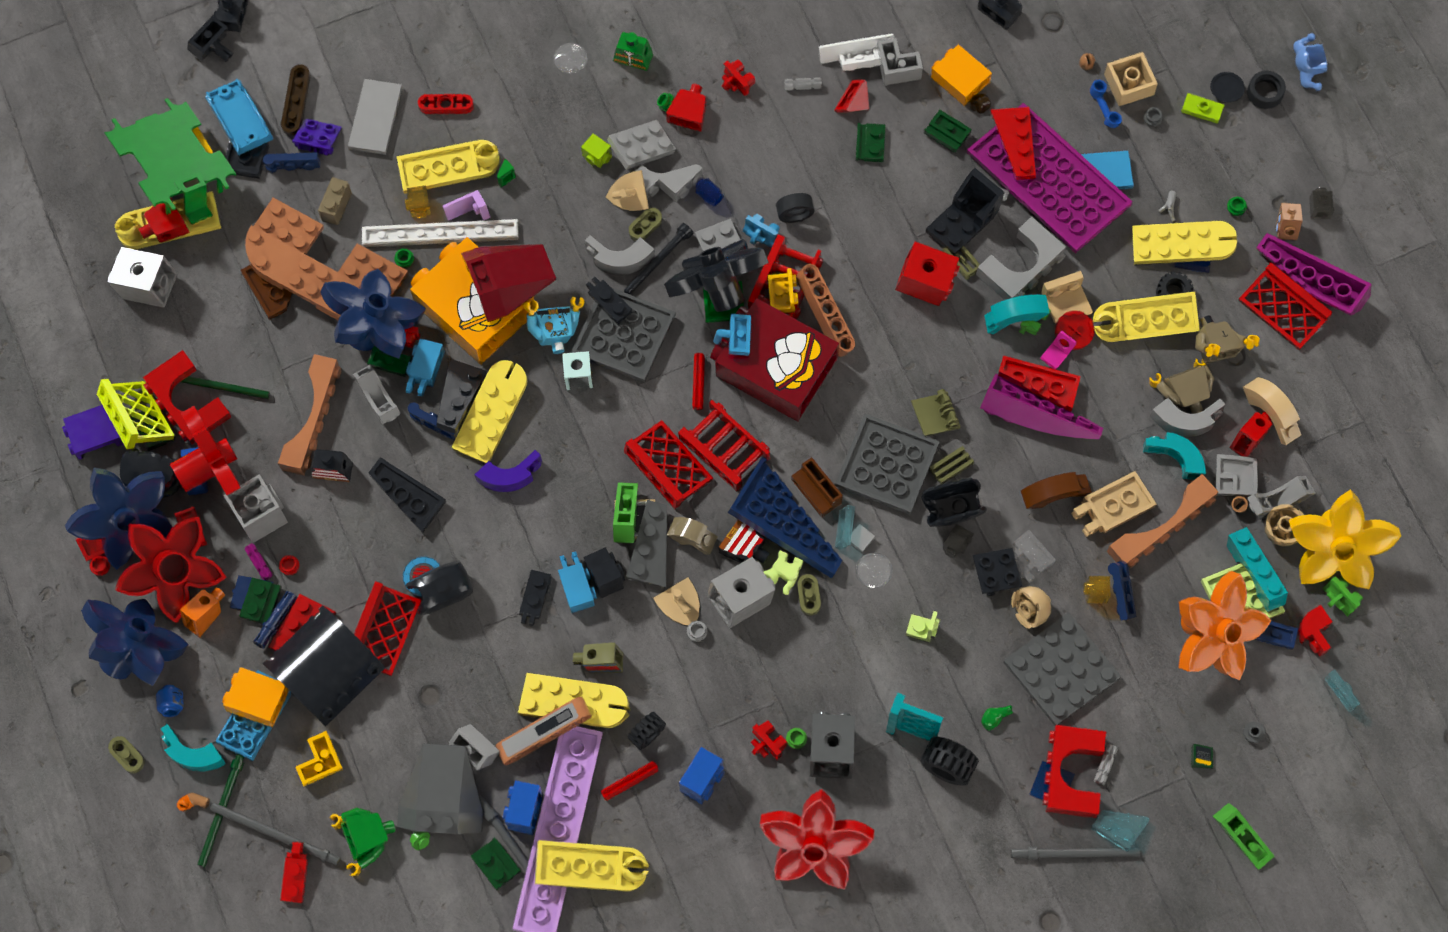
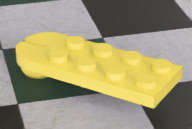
[397,140,500,194]
[115,191,221,249]
[1132,221,1237,265]
[1093,292,1200,342]
[451,360,527,464]
[518,673,630,728]
[535,840,649,891]

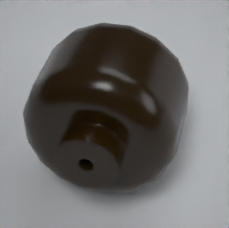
[970,94,991,114]

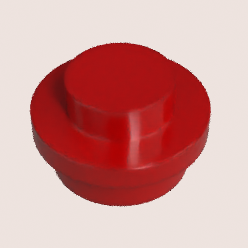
[279,555,300,575]
[90,556,111,576]

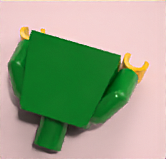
[330,808,395,876]

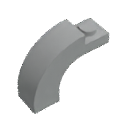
[585,235,655,274]
[353,365,400,425]
[1150,398,1225,437]
[1247,476,1316,519]

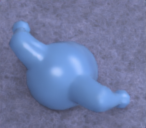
[1293,33,1327,91]

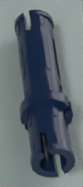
[253,591,297,649]

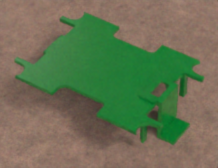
[104,98,236,224]

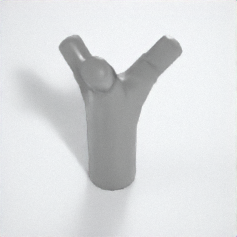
[1159,191,1177,222]

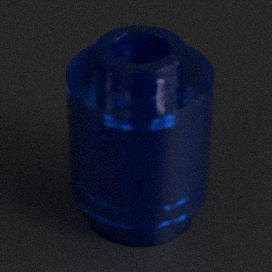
[695,178,724,207]

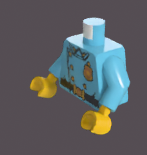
[524,297,584,354]

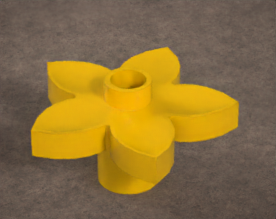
[1289,489,1401,589]

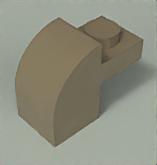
[667,517,718,555]

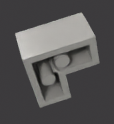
[877,38,923,85]

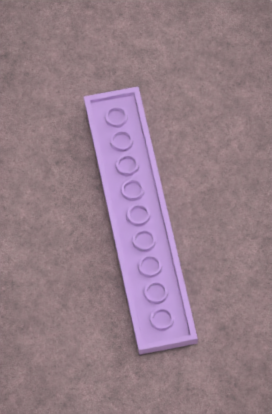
[513,726,603,932]

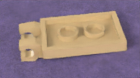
[1071,471,1157,537]

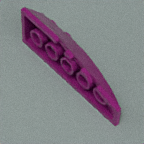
[1257,233,1372,316]
[980,373,1104,439]

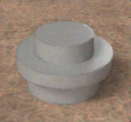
[687,621,707,642]

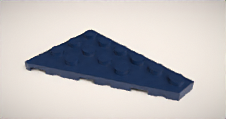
[728,457,842,578]

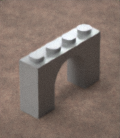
[976,216,1066,300]

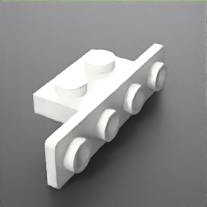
[819,34,894,71]

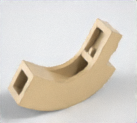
[1243,377,1301,445]

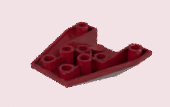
[461,244,556,322]

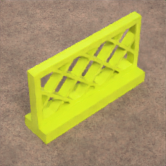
[97,379,175,449]

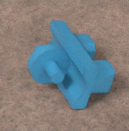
[742,214,780,248]

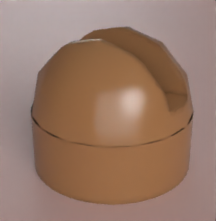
[1079,53,1095,70]
[1231,496,1248,513]

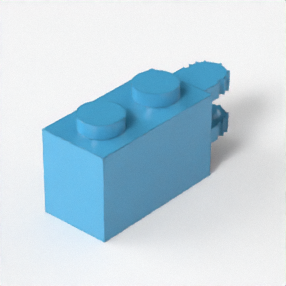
[406,339,445,397]
[558,551,597,613]

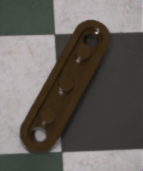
[281,64,310,136]

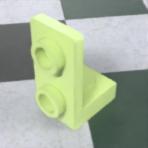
[906,611,940,642]

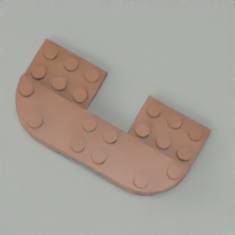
[245,198,408,320]

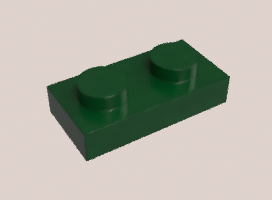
[367,346,412,377]

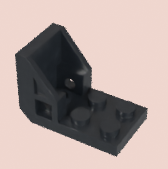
[925,168,1004,256]

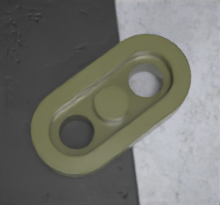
[629,208,662,241]
[797,574,821,616]
[108,736,145,773]

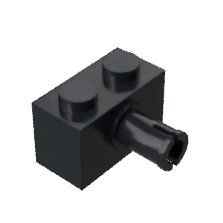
[214,0,249,32]
[977,0,1023,30]
[187,15,233,62]

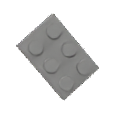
[607,120,676,170]
[695,219,752,277]

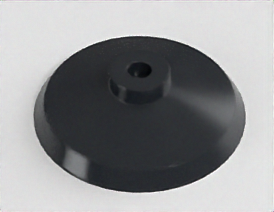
[1210,72,1245,102]

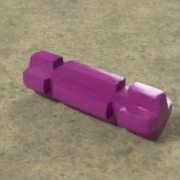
[245,543,272,580]

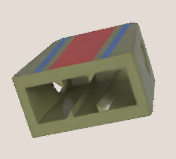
[573,642,624,673]

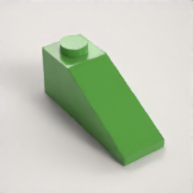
[613,483,638,543]
[1213,803,1275,870]

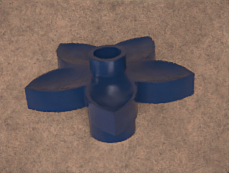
[320,269,426,358]
[65,467,173,570]
[81,599,189,686]

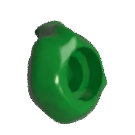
[981,705,1013,731]

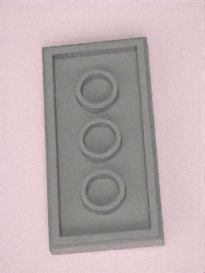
[348,79,403,155]

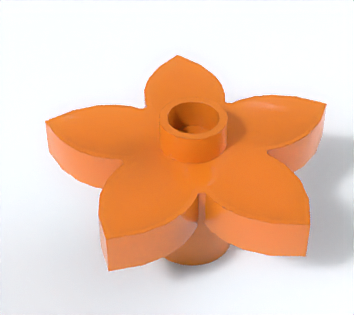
[1179,571,1272,680]

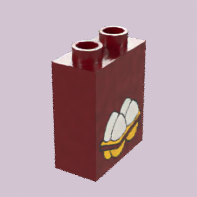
[710,298,839,422]

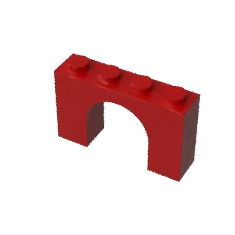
[143,350,231,444]
[1042,725,1106,818]

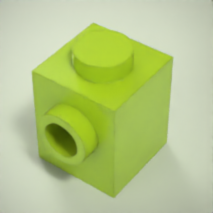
[581,133,612,168]

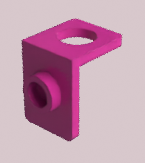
[1040,331,1077,369]

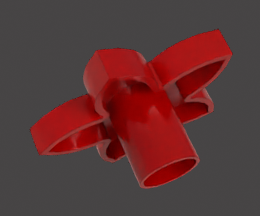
[170,406,241,496]
[115,516,227,623]
[760,789,874,890]

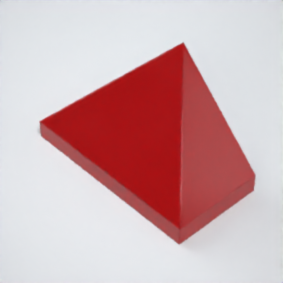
[834,80,869,113]

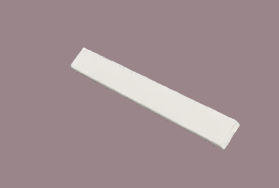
[362,219,519,247]

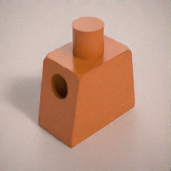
[180,587,225,638]

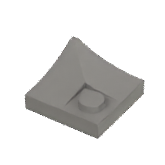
[1216,454,1258,497]

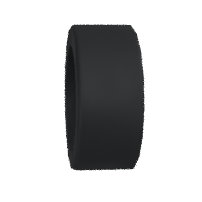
[1247,70,1286,109]
[776,193,815,223]

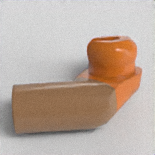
[177,793,210,811]

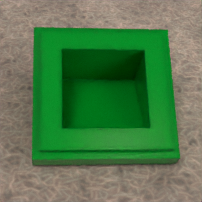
[497,159,516,188]

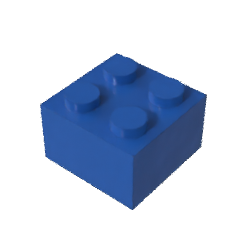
[679,747,725,804]
[503,780,543,835]

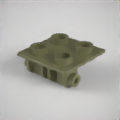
[911,389,961,437]

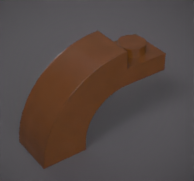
[1021,472,1092,509]

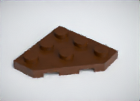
[240,265,292,320]

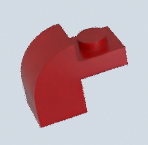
[1297,605,1333,657]

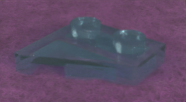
[1092,810,1150,852]

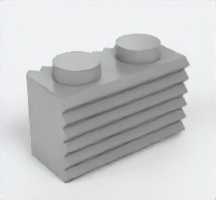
[449,724,500,770]

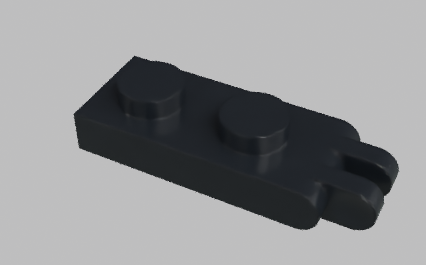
[586,277,633,324]
[519,570,551,626]

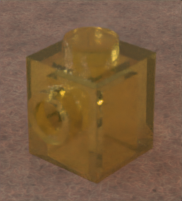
[405,185,431,218]
[1083,576,1111,603]

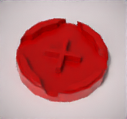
[1054,310,1095,350]

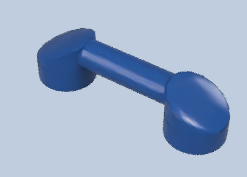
[1090,79,1122,128]

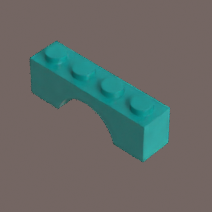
[1227,527,1288,612]

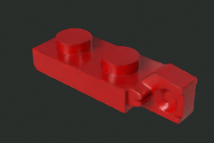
[280,842,308,903]

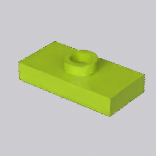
[1181,93,1224,124]

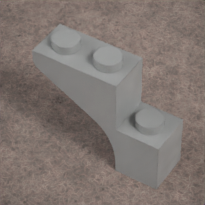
[636,164,703,202]

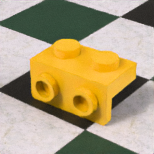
[768,268,798,313]

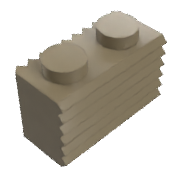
[318,177,352,225]

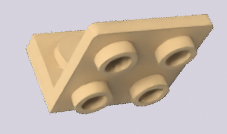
[1041,271,1093,324]

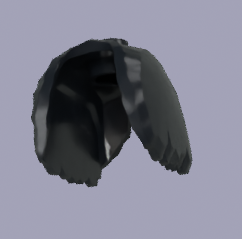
[120,448,182,498]
[921,478,987,527]
[406,560,473,615]

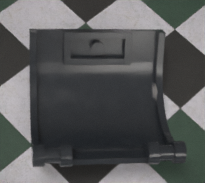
[262,605,386,727]

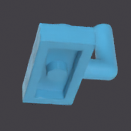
[713,314,751,356]

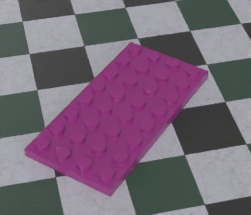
[967,103,1133,253]

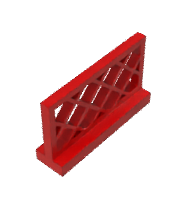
[1239,262,1332,350]
[624,420,713,509]
[354,581,421,676]

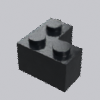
[583,547,625,598]

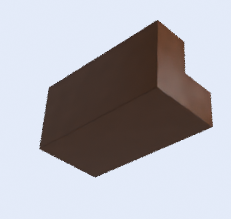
[791,457,843,518]

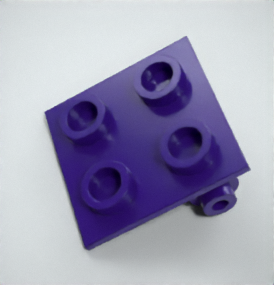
[292,119,342,156]

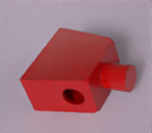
[666,84,706,132]
[138,198,190,243]
[1229,412,1273,457]

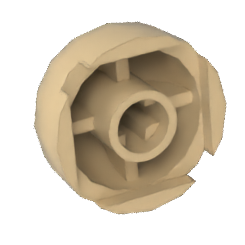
[1264,504,1304,546]
[1011,586,1051,629]

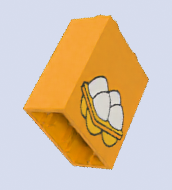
[410,237,535,365]

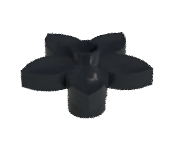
[664,239,769,312]

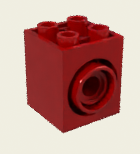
[895,241,960,306]

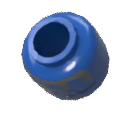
[156,685,184,717]

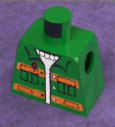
[613,32,653,71]

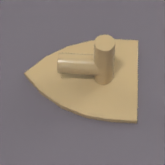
[606,170,649,211]
[653,577,700,626]

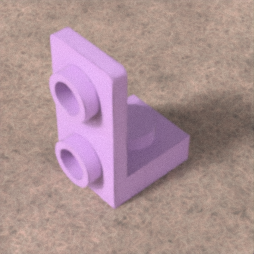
[443,190,490,221]

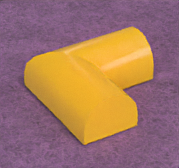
[295,731,343,787]

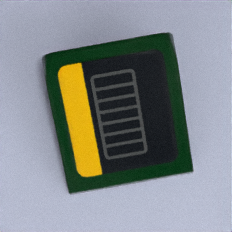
[1191,744,1213,769]

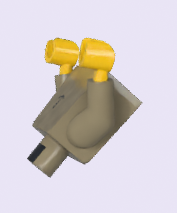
[1195,315,1260,364]
[1149,358,1214,414]

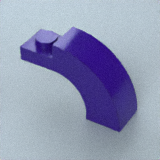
[474,450,542,492]

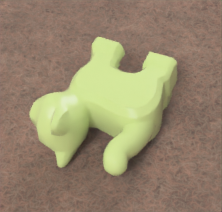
[763,550,803,595]

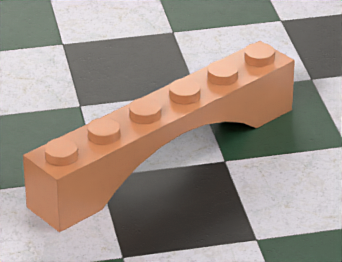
[278,354,341,475]
[1107,474,1218,568]

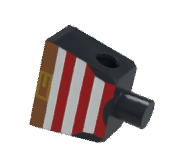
[312,449,353,482]
[719,520,770,564]

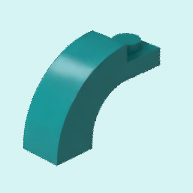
[984,294,1050,334]
[1143,432,1206,480]
[161,724,226,772]

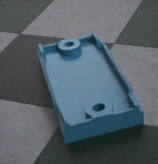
[205,79,273,155]

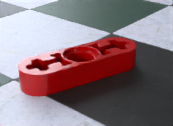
[418,94,474,114]

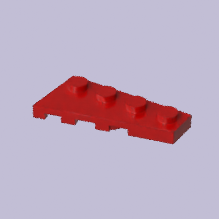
[991,107,1036,180]
[998,356,1081,412]

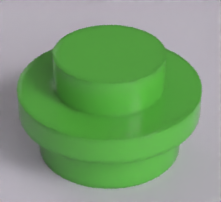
[786,728,807,749]
[410,831,430,850]

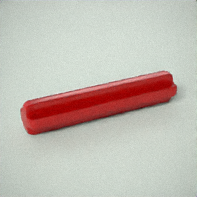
[692,353,705,410]
[601,761,659,801]

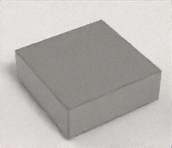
[846,524,875,553]

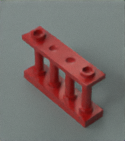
[748,234,823,320]
[678,400,770,492]

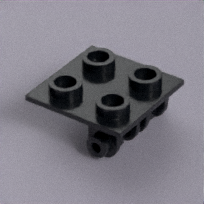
[973,548,1022,596]

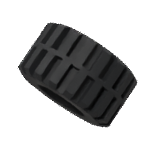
[920,737,979,786]

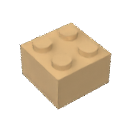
[1104,52,1158,106]

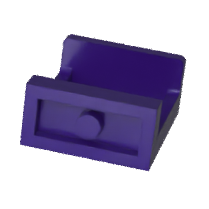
[62,405,124,460]

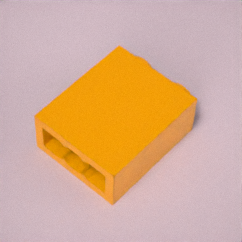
[931,44,992,106]
[222,667,289,728]

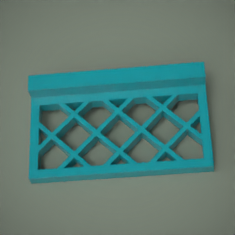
[886,693,943,741]

